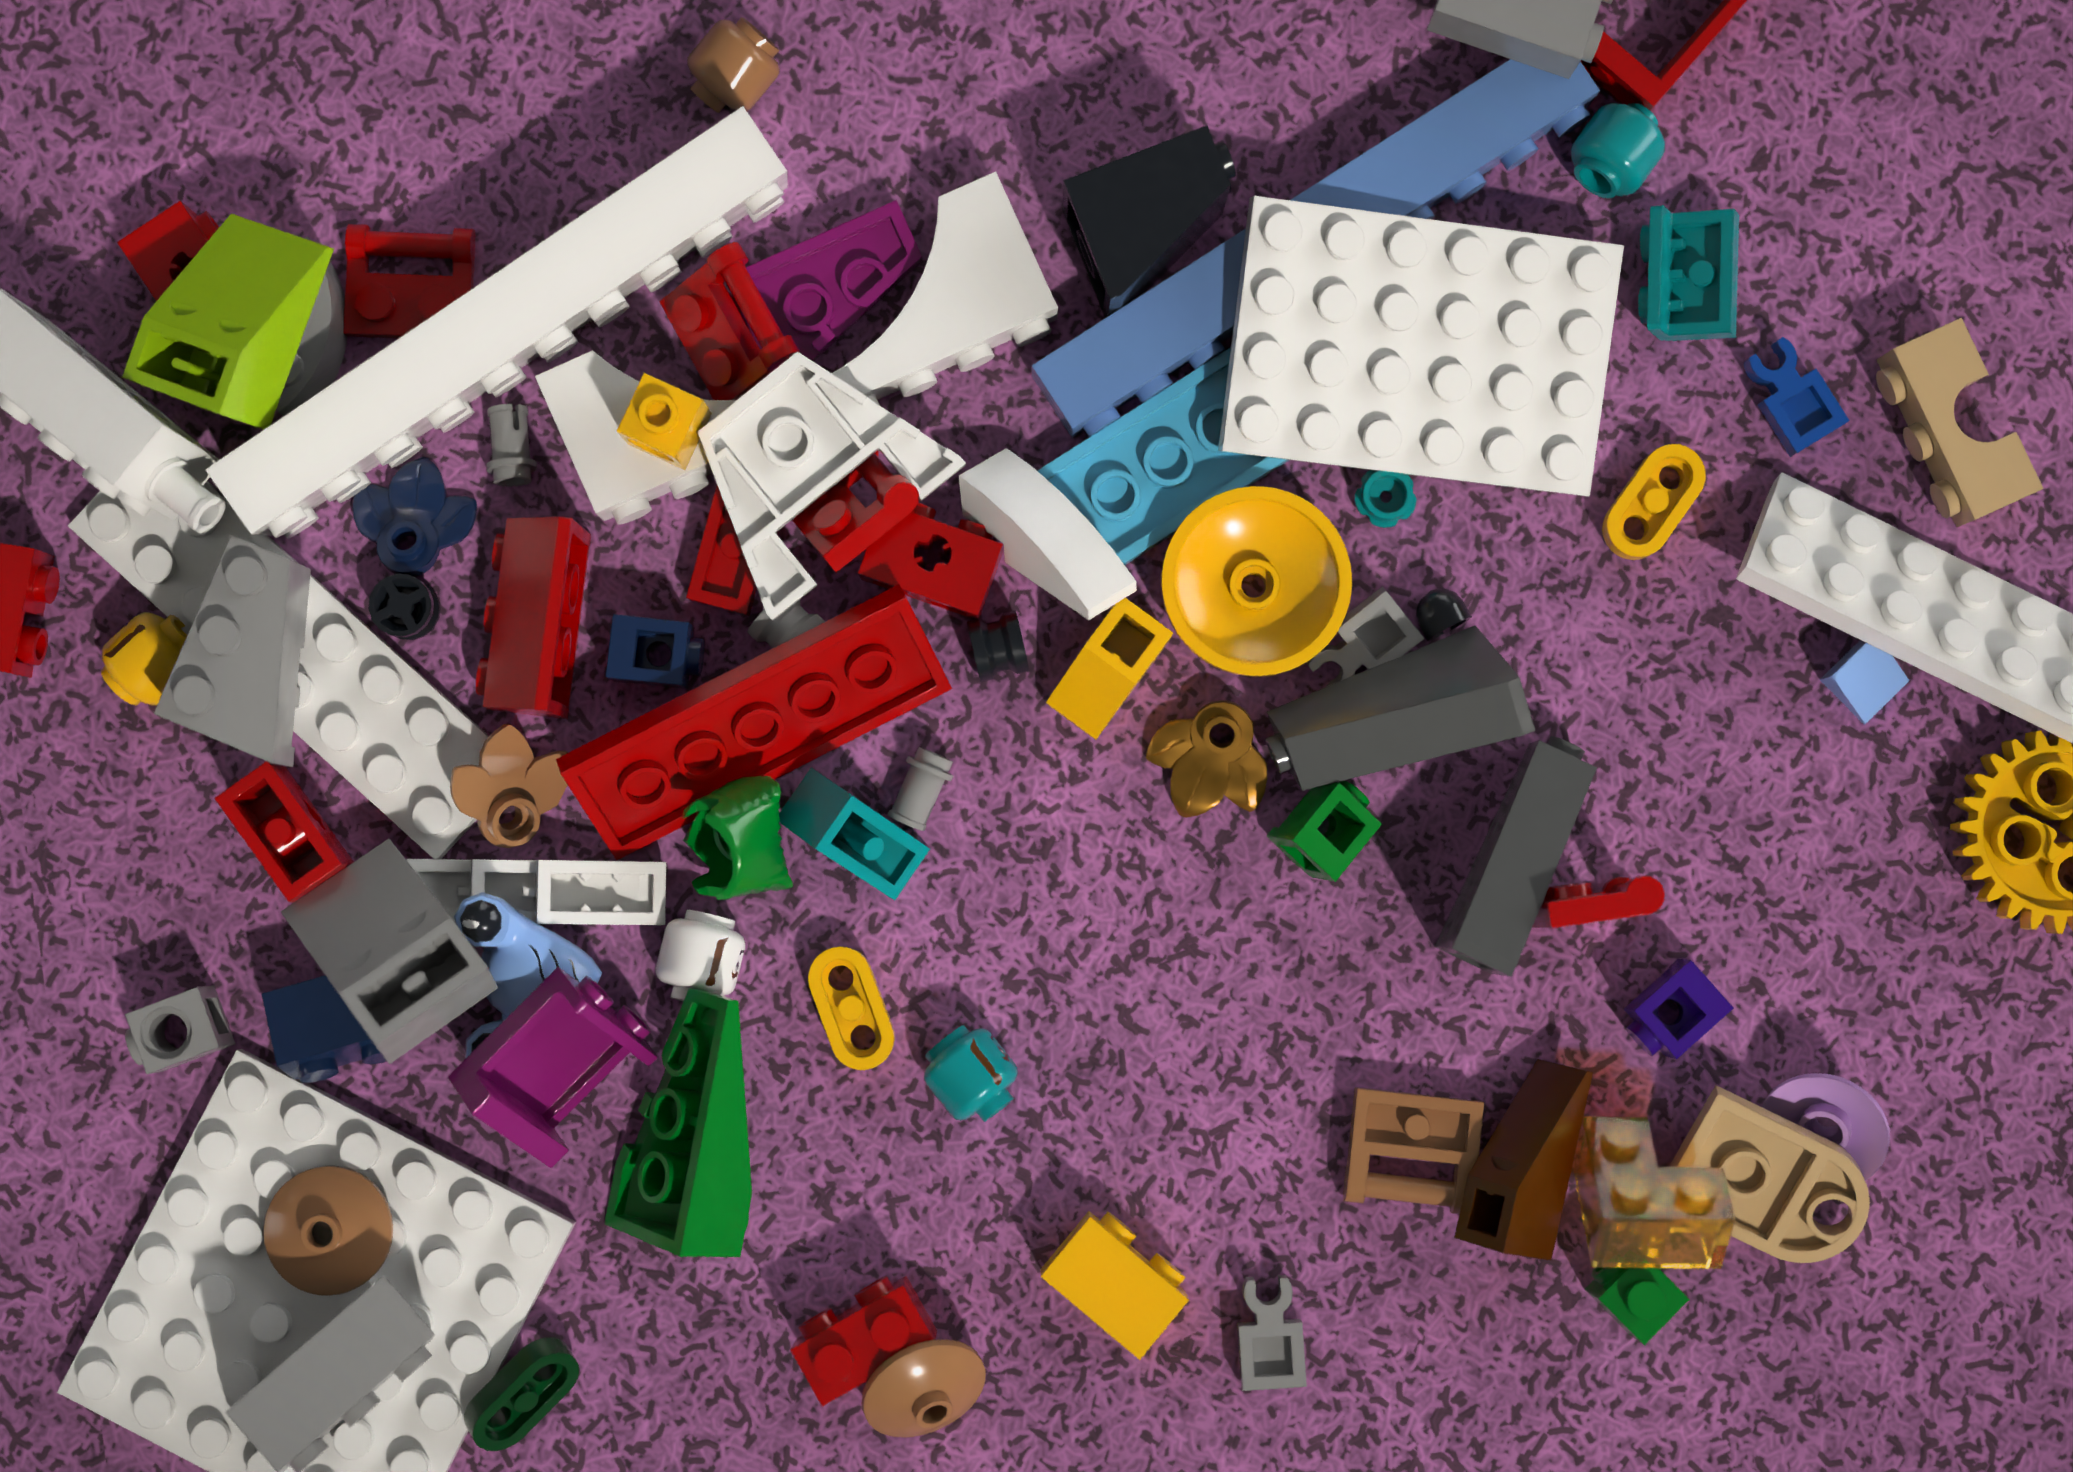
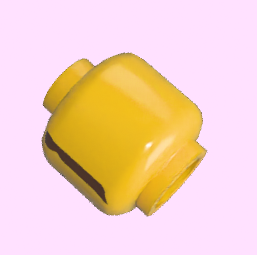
[101,612,187,706]

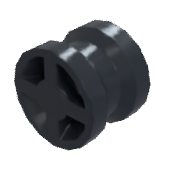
[368,574,441,640]
[967,610,1029,683]

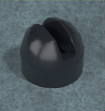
[1416,588,1472,641]

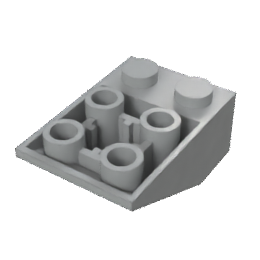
[281,839,498,1064]

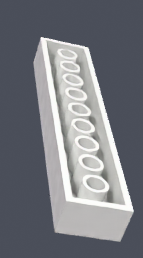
[205,106,788,539]

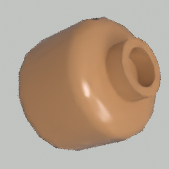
[687,17,780,113]

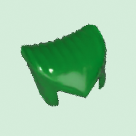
[683,776,793,900]

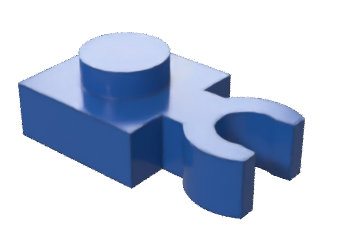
[1743,337,1850,457]

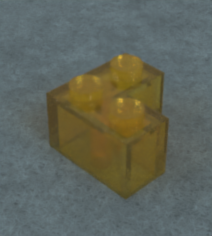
[1574,1116,1735,1269]

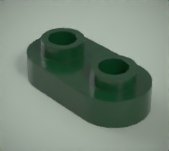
[464,1337,579,1451]

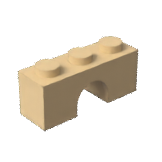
[1876,318,2044,528]

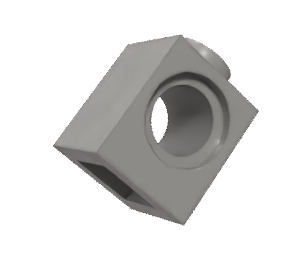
[125,985,235,1074]

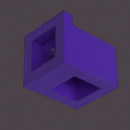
[1624,959,1734,1059]

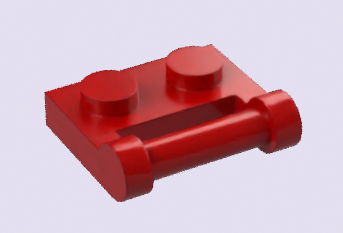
[343,224,476,338]
[659,242,800,400]
[791,451,919,573]
[1532,876,1665,928]

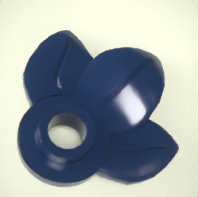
[353,457,477,576]

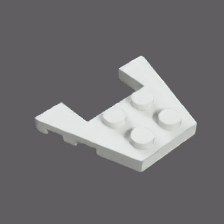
[698,352,966,621]

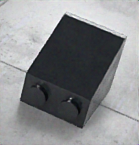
[1062,125,1236,318]

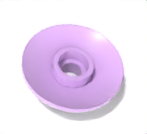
[1762,1073,1890,1181]

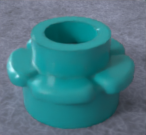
[1355,470,1417,528]

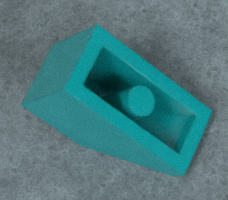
[779,767,930,901]

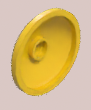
[1161,486,1352,677]

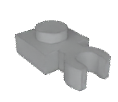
[1306,586,1424,687]
[1237,1275,1307,1391]

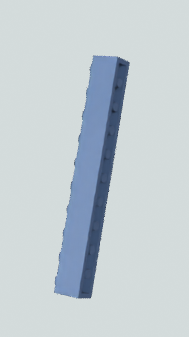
[1032,59,1600,438]

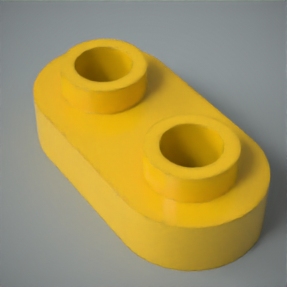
[1602,444,1706,560]
[808,946,895,1070]

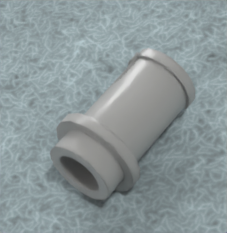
[486,404,537,487]
[888,747,954,831]

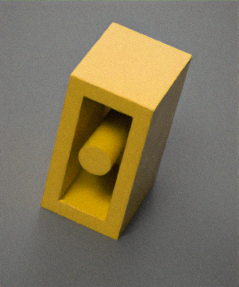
[1040,1211,1189,1360]

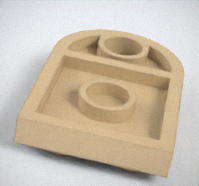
[1655,1085,1870,1263]

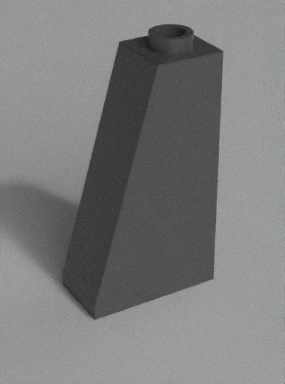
[1265,625,1535,791]
[1434,736,1597,977]

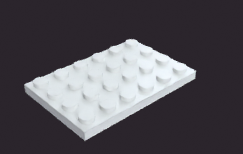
[1218,196,1624,496]

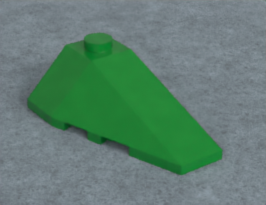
[604,988,752,1257]

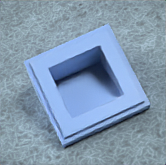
[1820,640,1910,724]

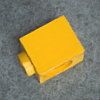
[617,373,712,470]

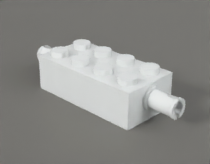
[0,288,225,533]

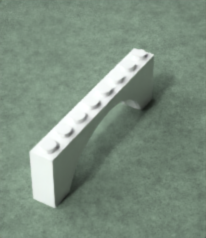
[535,171,1058,525]

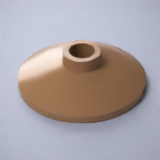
[264,1166,393,1296]
[861,1339,986,1438]

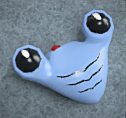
[454,892,602,1058]

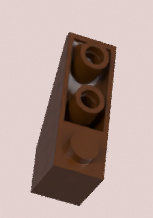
[1454,1059,1593,1261]

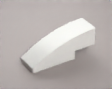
[959,448,1137,620]

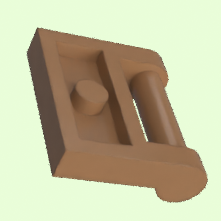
[1343,1087,1484,1214]

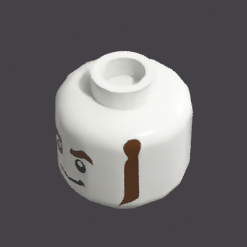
[655,909,745,1001]

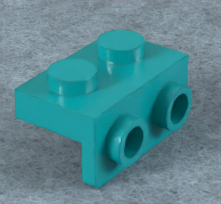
[1638,205,1739,341]

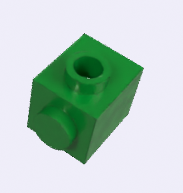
[1585,1244,1690,1346]

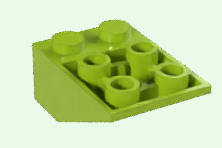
[122,214,334,430]

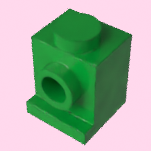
[1267,780,1382,882]

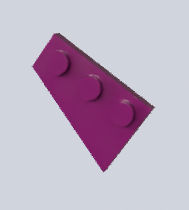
[740,200,923,362]

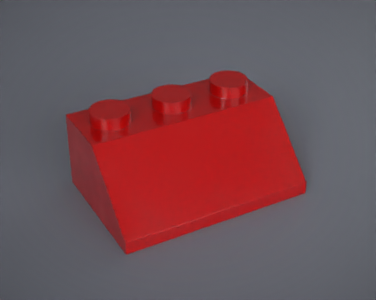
[476,517,591,719]

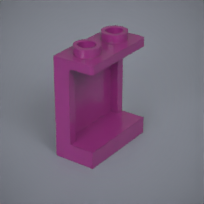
[447,967,658,1168]

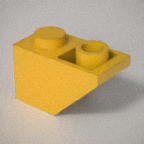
[1046,598,1173,740]

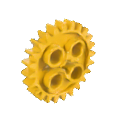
[1950,730,2073,934]

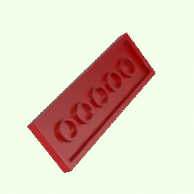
[556,584,952,861]

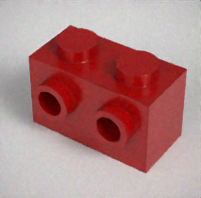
[790,1276,937,1407]

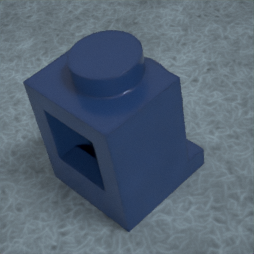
[606,614,705,689]

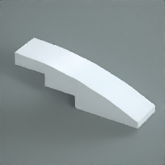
[406,859,666,925]

